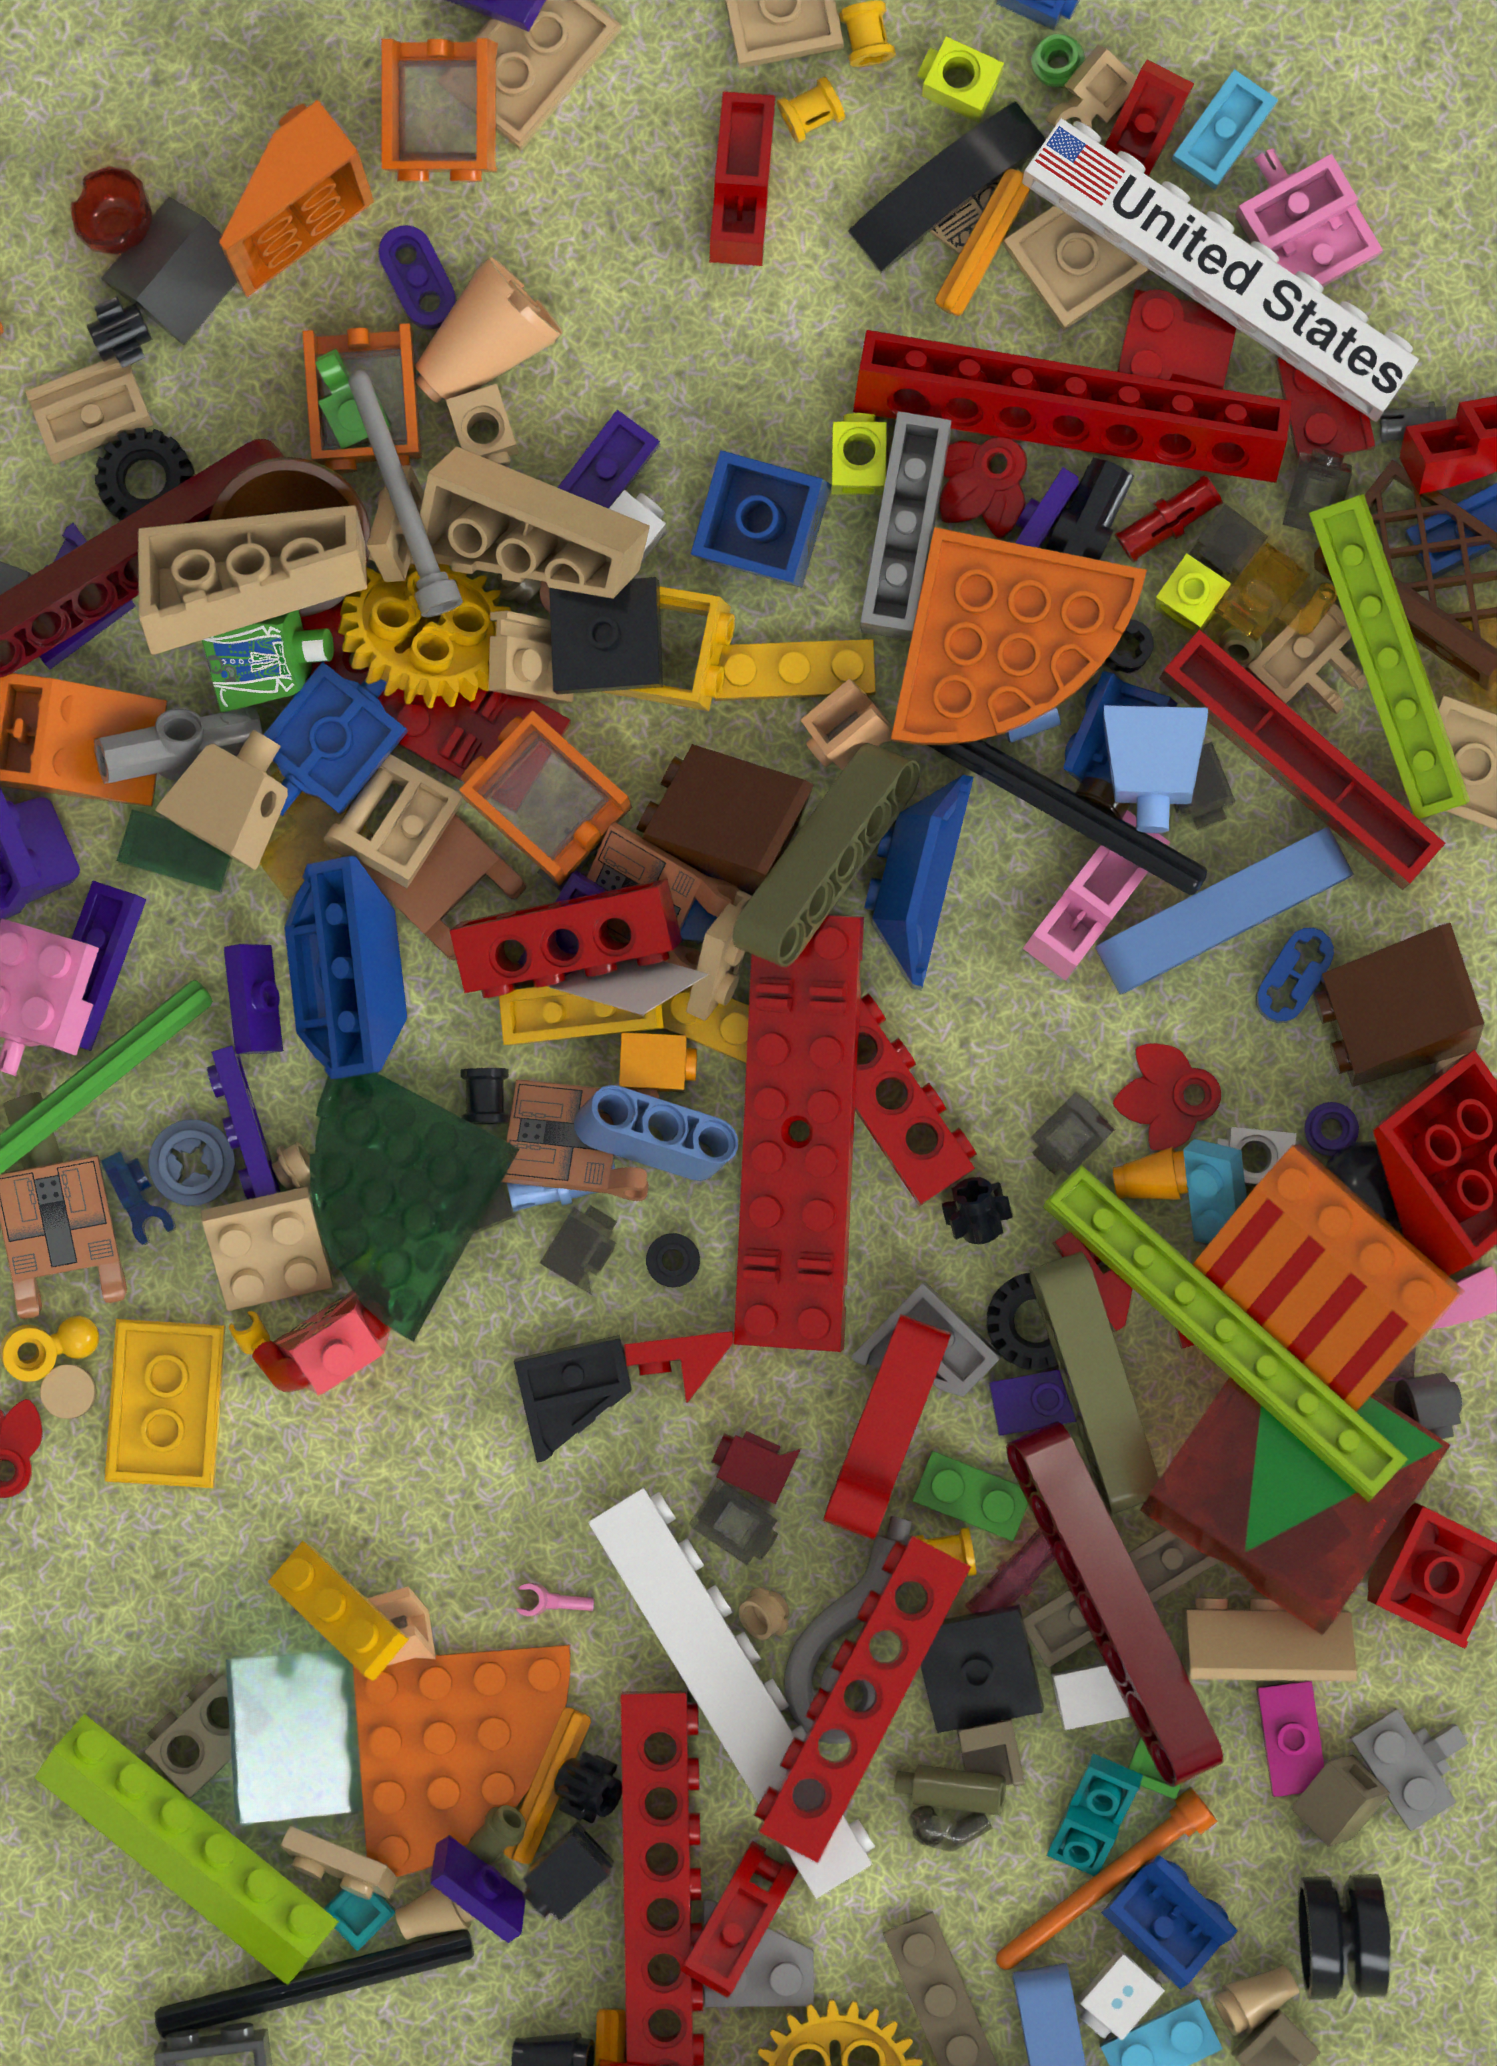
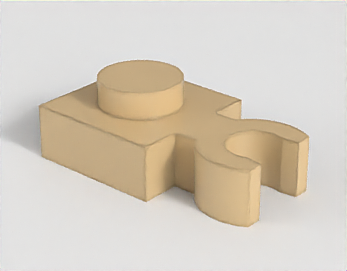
[1046,44,1137,128]

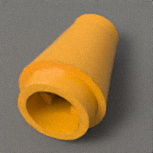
[1113,1147,1188,1200]

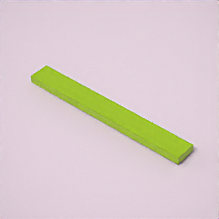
[1043,1165,1408,1502]

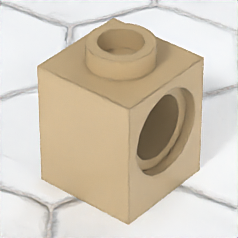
[446,384,519,466]

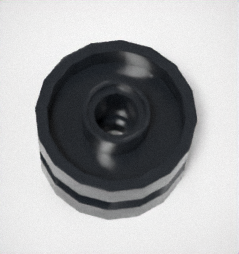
[1298,1874,1391,2000]

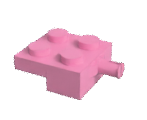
[1235,148,1383,287]
[0,918,99,1076]

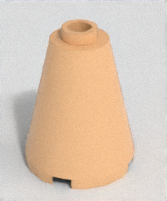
[415,257,563,403]

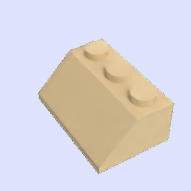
[1182,1598,1357,1681]

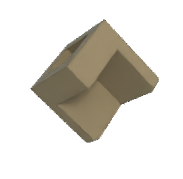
[957,1719,1025,1787]
[1292,1755,1390,1847]
[1231,2009,1321,2066]

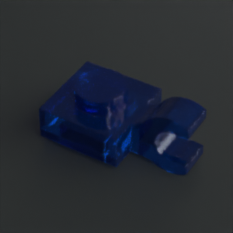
[101,1151,176,1245]

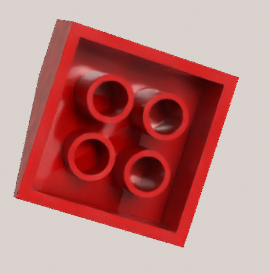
[1373,1049,1497,1276]

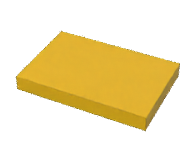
[105,1319,226,1488]

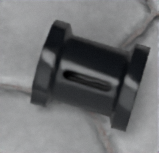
[1105,620,1154,674]
[460,1068,510,1125]

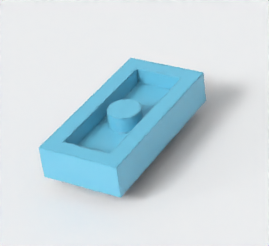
[1172,69,1278,190]
[1183,1139,1247,1244]
[1099,1997,1223,2066]

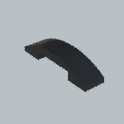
[848,101,1046,273]

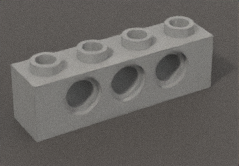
[860,411,951,641]

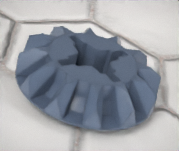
[148,1119,236,1206]

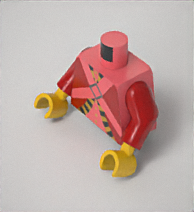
[229,1238,399,1395]

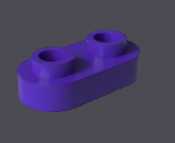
[379,225,457,330]

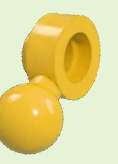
[0,1316,99,1382]

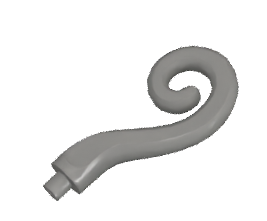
[784,1516,912,1744]

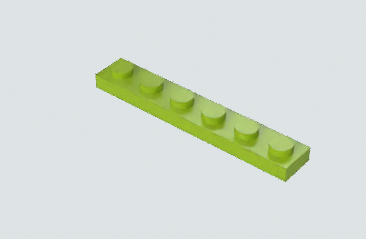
[1309,493,1470,819]

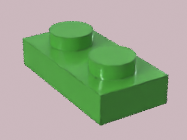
[912,1451,1028,1542]

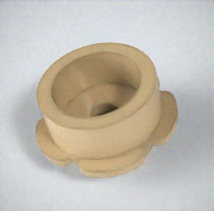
[272,1142,320,1191]
[739,1587,789,1640]

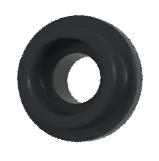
[646,1233,700,1288]

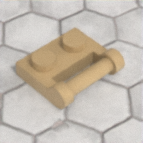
[324,754,463,888]

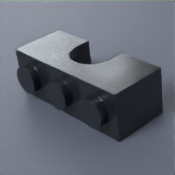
[522,1821,614,1921]

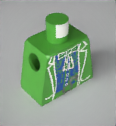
[202,610,334,712]

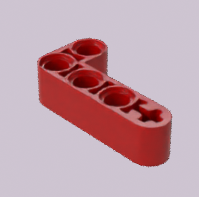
[823,1314,951,1540]

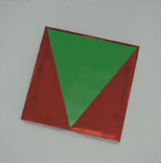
[1140,1377,1451,1635]

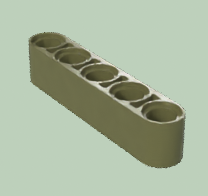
[733,743,920,967]
[1029,1251,1162,1515]

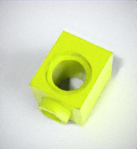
[917,36,1004,123]
[831,413,887,495]
[1154,553,1231,636]

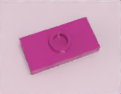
[1256,1681,1324,1797]

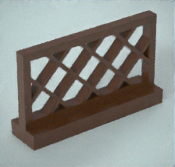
[1314,460,1497,692]

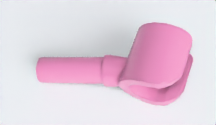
[516,1583,594,1616]

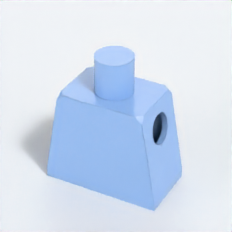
[1103,705,1208,833]

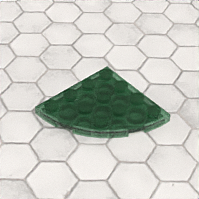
[310,1073,519,1342]

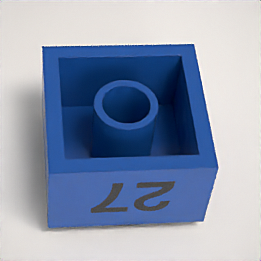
[691,450,832,588]

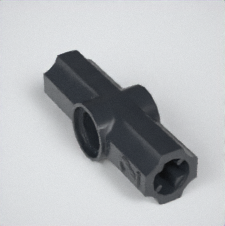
[1046,457,1135,560]

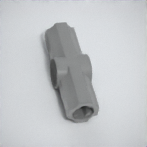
[94,706,263,784]

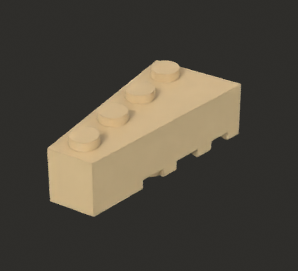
[410,446,650,599]
[138,505,367,656]

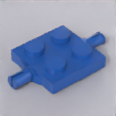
[263,662,408,817]

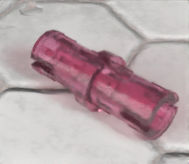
[965,1527,1055,1613]

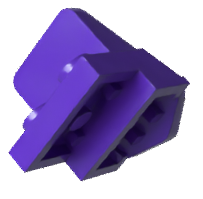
[0,788,80,920]

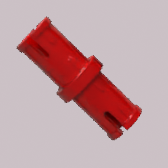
[1115,475,1223,563]

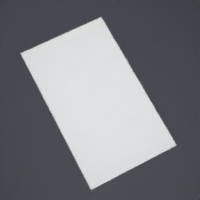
[548,958,709,1015]

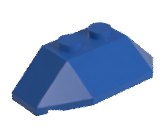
[864,775,974,991]
[284,856,407,1079]

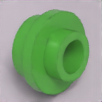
[1031,34,1085,87]

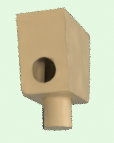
[155,730,288,870]

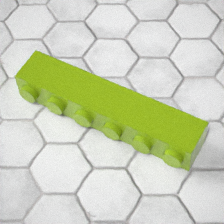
[34,1714,339,1985]

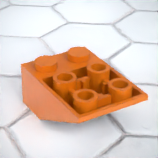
[0,673,168,807]

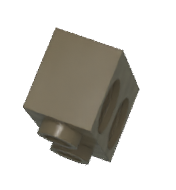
[144,1672,273,1799]

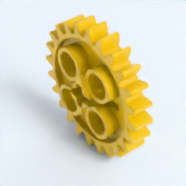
[338,563,511,708]
[757,1999,923,2066]

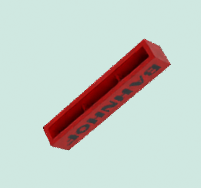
[1159,629,1446,890]

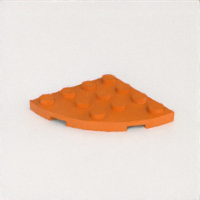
[891,527,1147,745]
[353,1644,571,1877]

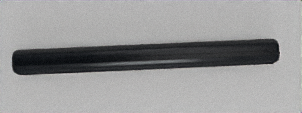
[927,740,1207,895]
[155,1930,474,2038]

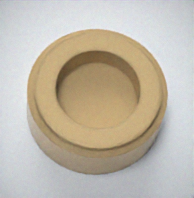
[40,1365,97,1419]

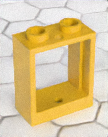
[601,586,735,711]

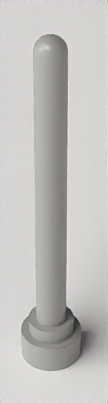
[348,370,463,617]

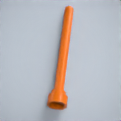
[996,1787,1218,1970]

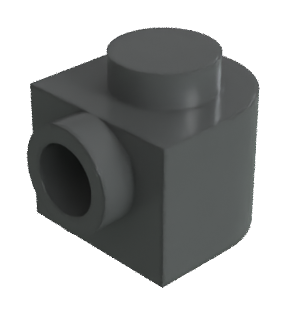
[1394,1373,1462,1440]

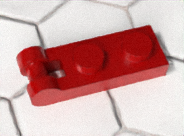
[680,1840,799,1999]

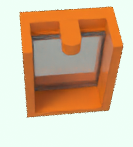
[382,38,498,183]
[302,323,422,474]
[459,710,632,886]

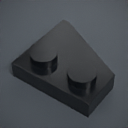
[514,1335,632,1463]

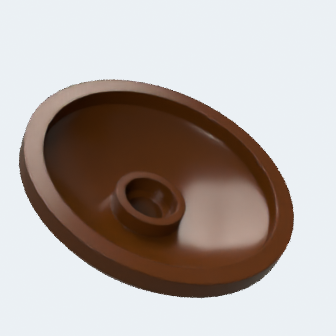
[209,457,371,617]

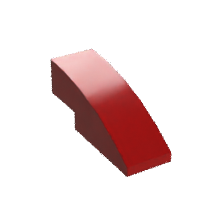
[709,91,776,266]
[1399,396,1497,494]

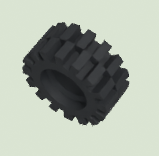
[95,428,195,521]
[986,1273,1058,1370]

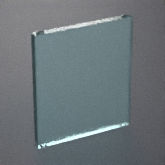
[226,1649,363,1826]

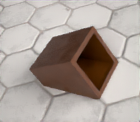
[636,744,814,896]
[1313,922,1485,1087]

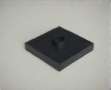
[550,577,663,695]
[920,1604,1044,1733]

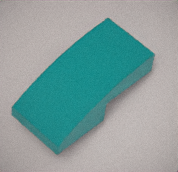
[1047,1753,1143,1876]

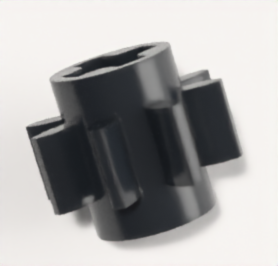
[87,297,153,368]
[942,1177,1013,1244]
[554,1751,622,1824]

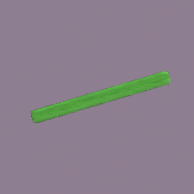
[0,980,213,1175]

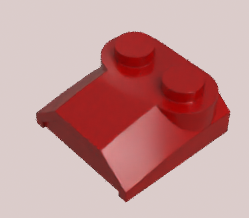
[1117,289,1236,389]
[1367,1502,1497,1649]

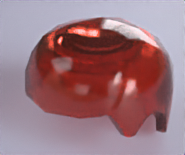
[71,166,153,255]

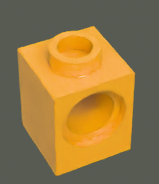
[619,1032,697,1093]

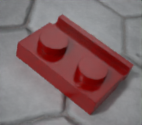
[1276,357,1376,465]

